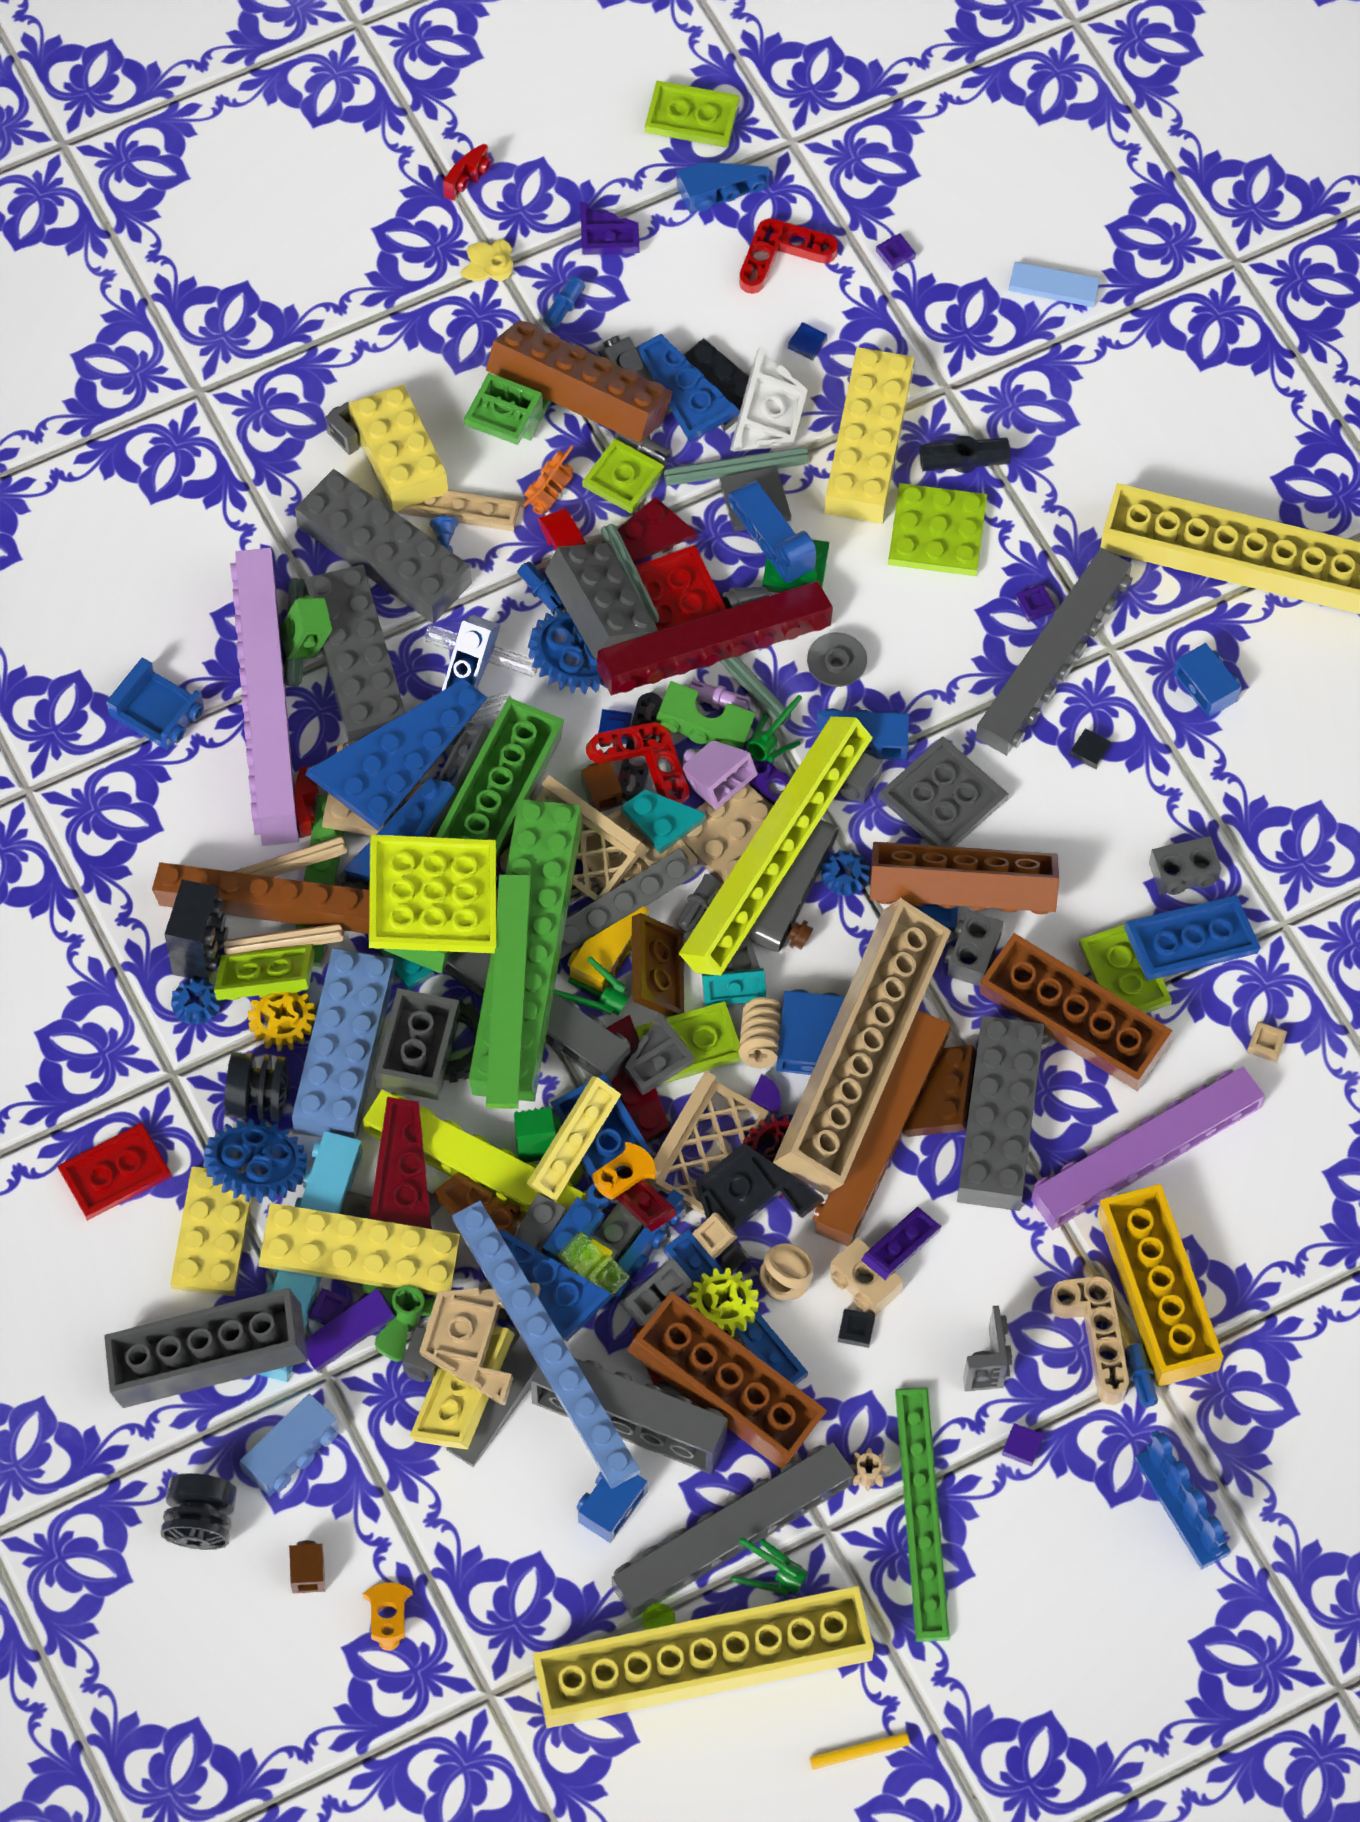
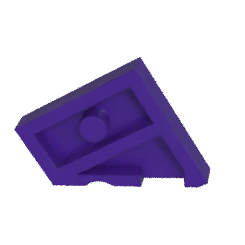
[580,202,640,255]

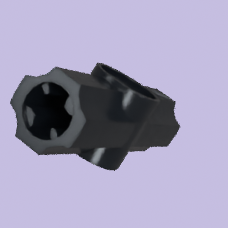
[919,435,1011,473]

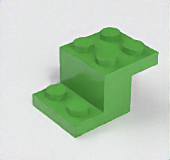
[464,373,552,445]

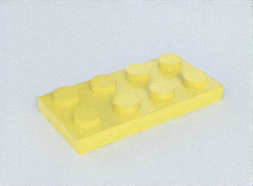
[170,1167,252,1296]
[410,1326,515,1450]

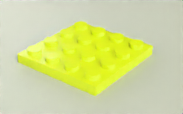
[369,835,496,953]

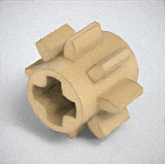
[849,1448,889,1492]

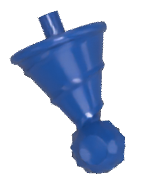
[429,514,459,553]

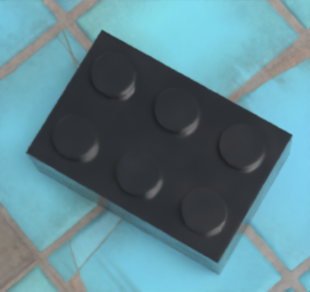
[164,879,229,982]

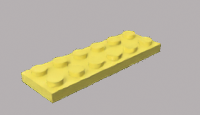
[259,1203,460,1296]

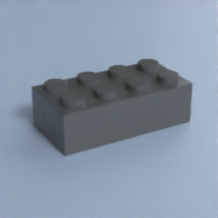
[545,543,659,661]

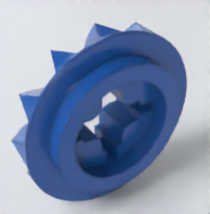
[821,849,870,896]
[171,977,221,1025]

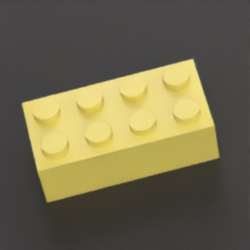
[348,384,448,512]

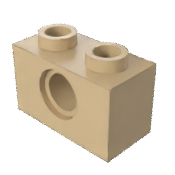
[830,1237,904,1316]

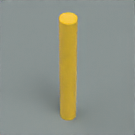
[809,1732,910,1770]

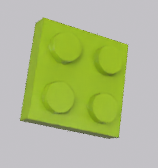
[582,438,664,514]

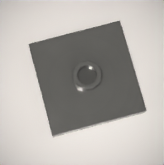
[719,466,791,532]

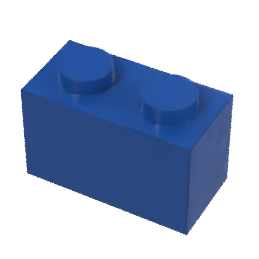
[1173,642,1241,719]
[576,1471,648,1543]

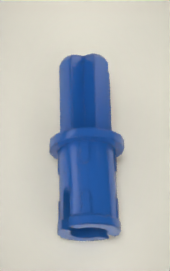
[543,276,586,328]
[517,561,565,615]
[1124,1343,1158,1408]

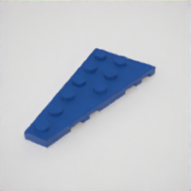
[305,679,487,831]

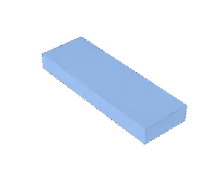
[1008,262,1100,307]

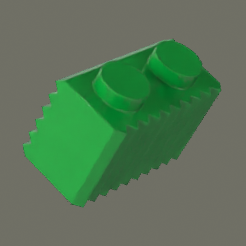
[514,1106,561,1163]

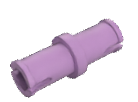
[689,679,751,710]

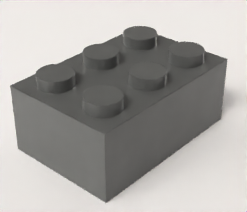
[375,988,460,1100]

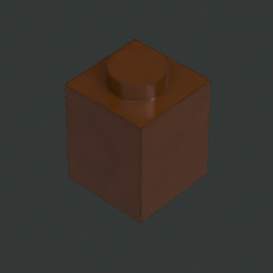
[581,762,623,812]
[289,1540,325,1594]

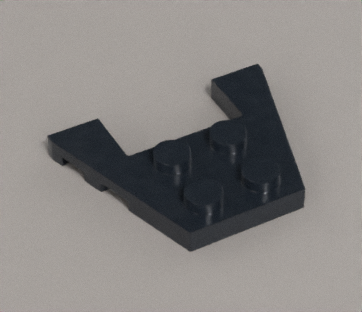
[695,1143,825,1275]

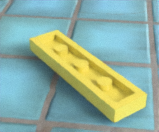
[526,1076,621,1202]

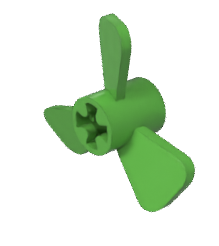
[362,1284,436,1362]

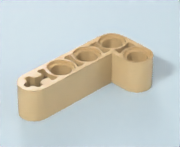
[1050,1276,1129,1405]

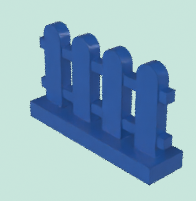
[1134,1430,1231,1570]

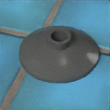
[807,632,867,687]

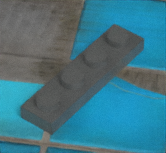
[486,1193,567,1323]

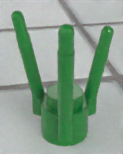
[745,695,802,763]
[554,956,630,1016]
[731,1537,808,1597]

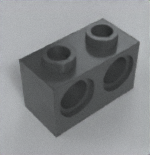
[1149,836,1222,895]
[944,910,1004,986]
[619,1259,693,1326]

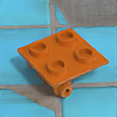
[521,445,574,515]

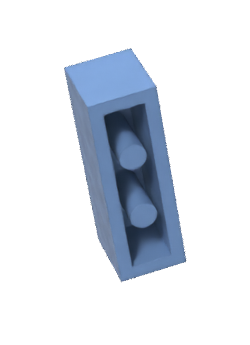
[240,1393,339,1497]

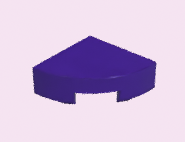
[750,1074,781,1116]

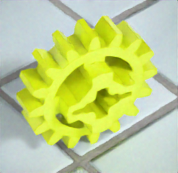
[689,1268,759,1337]

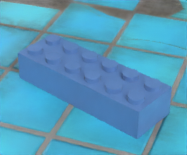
[292,948,395,1139]

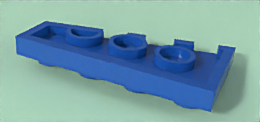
[636,334,740,442]
[343,778,456,882]
[499,1229,613,1341]

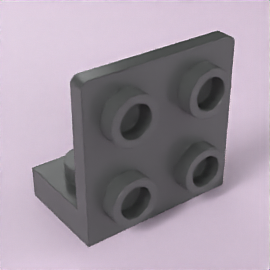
[963,1305,1012,1392]

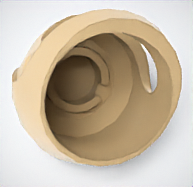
[759,1243,813,1301]

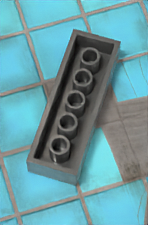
[295,468,472,624]
[305,565,405,746]
[957,1015,1044,1211]
[104,1288,308,1408]
[531,1355,728,1475]

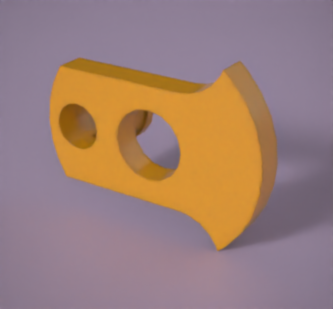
[592,1142,656,1200]
[363,1582,413,1651]

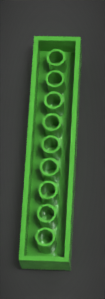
[384,697,564,974]
[469,799,583,1102]

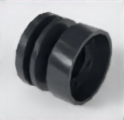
[225,1052,290,1122]
[160,1473,237,1550]

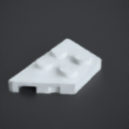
[730,346,808,451]

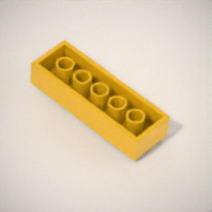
[1097,1184,1223,1387]

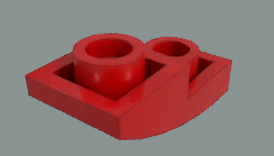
[443,144,491,201]
[537,508,586,551]
[294,766,319,838]

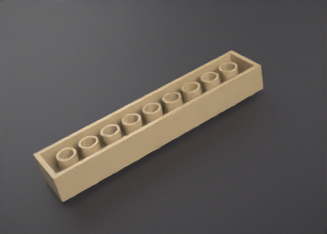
[773,898,951,1195]

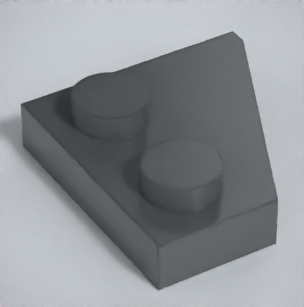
[625,1012,695,1095]

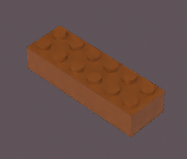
[486,320,673,443]
[870,841,1059,915]
[980,933,1173,1092]
[626,1291,827,1469]

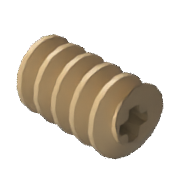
[738,997,782,1069]

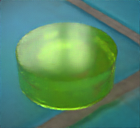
[642,1603,676,1630]

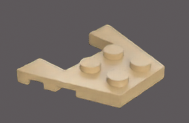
[419,1283,541,1405]

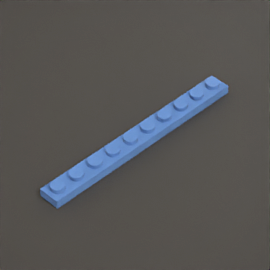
[452,1201,640,1489]

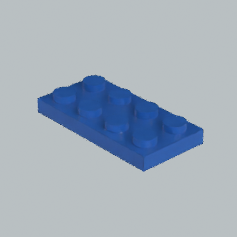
[1124,895,1261,981]

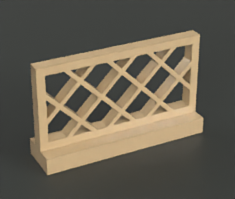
[511,775,649,901]
[645,1070,769,1215]

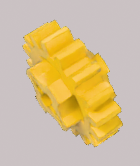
[247,992,316,1051]

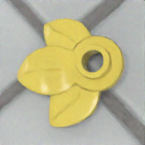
[460,239,514,281]

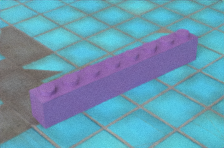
[1031,1066,1265,1231]

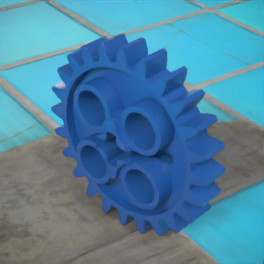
[527,608,607,694]
[203,1119,307,1203]

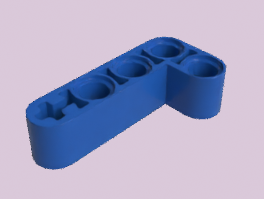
[727,480,816,583]

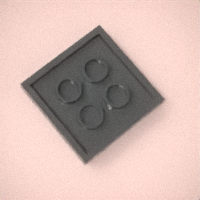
[879,736,1009,847]

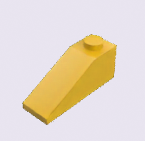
[568,906,649,993]

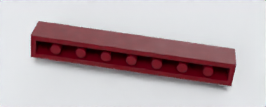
[597,581,833,696]

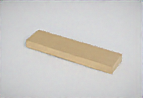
[398,490,520,532]

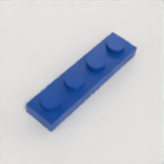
[600,1189,685,1305]

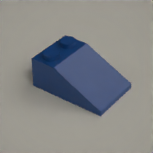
[549,1074,652,1179]

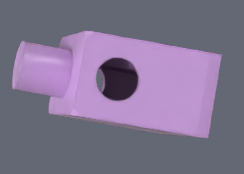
[683,741,758,810]

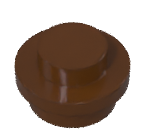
[786,920,813,950]

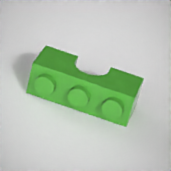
[655,681,756,750]

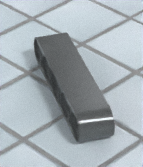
[750,819,839,953]

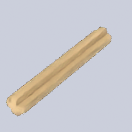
[231,837,347,877]
[224,923,345,954]

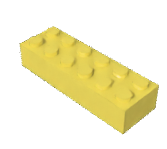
[824,347,914,524]

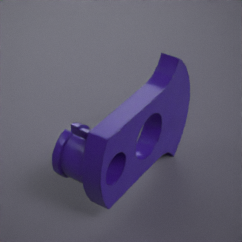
[748,760,790,805]

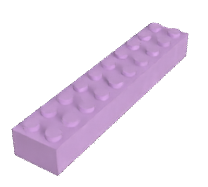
[230,548,299,846]

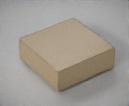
[1247,1021,1287,1062]
[692,1212,738,1258]

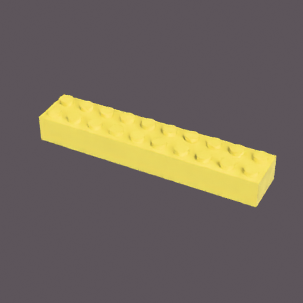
[1100,483,1360,614]
[532,1586,874,1729]

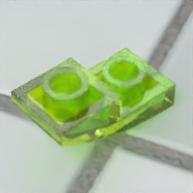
[557,1232,630,1296]

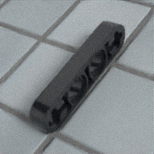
[618,693,663,802]

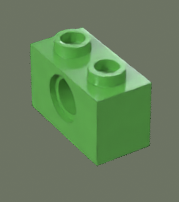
[279,596,332,660]

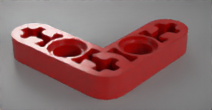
[739,218,838,294]
[585,722,689,804]

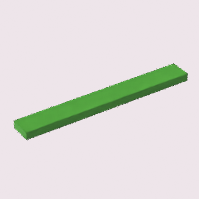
[486,875,531,1109]
[895,1387,949,1642]

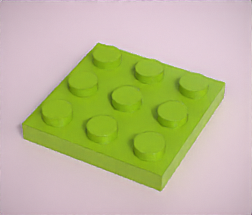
[888,483,987,576]

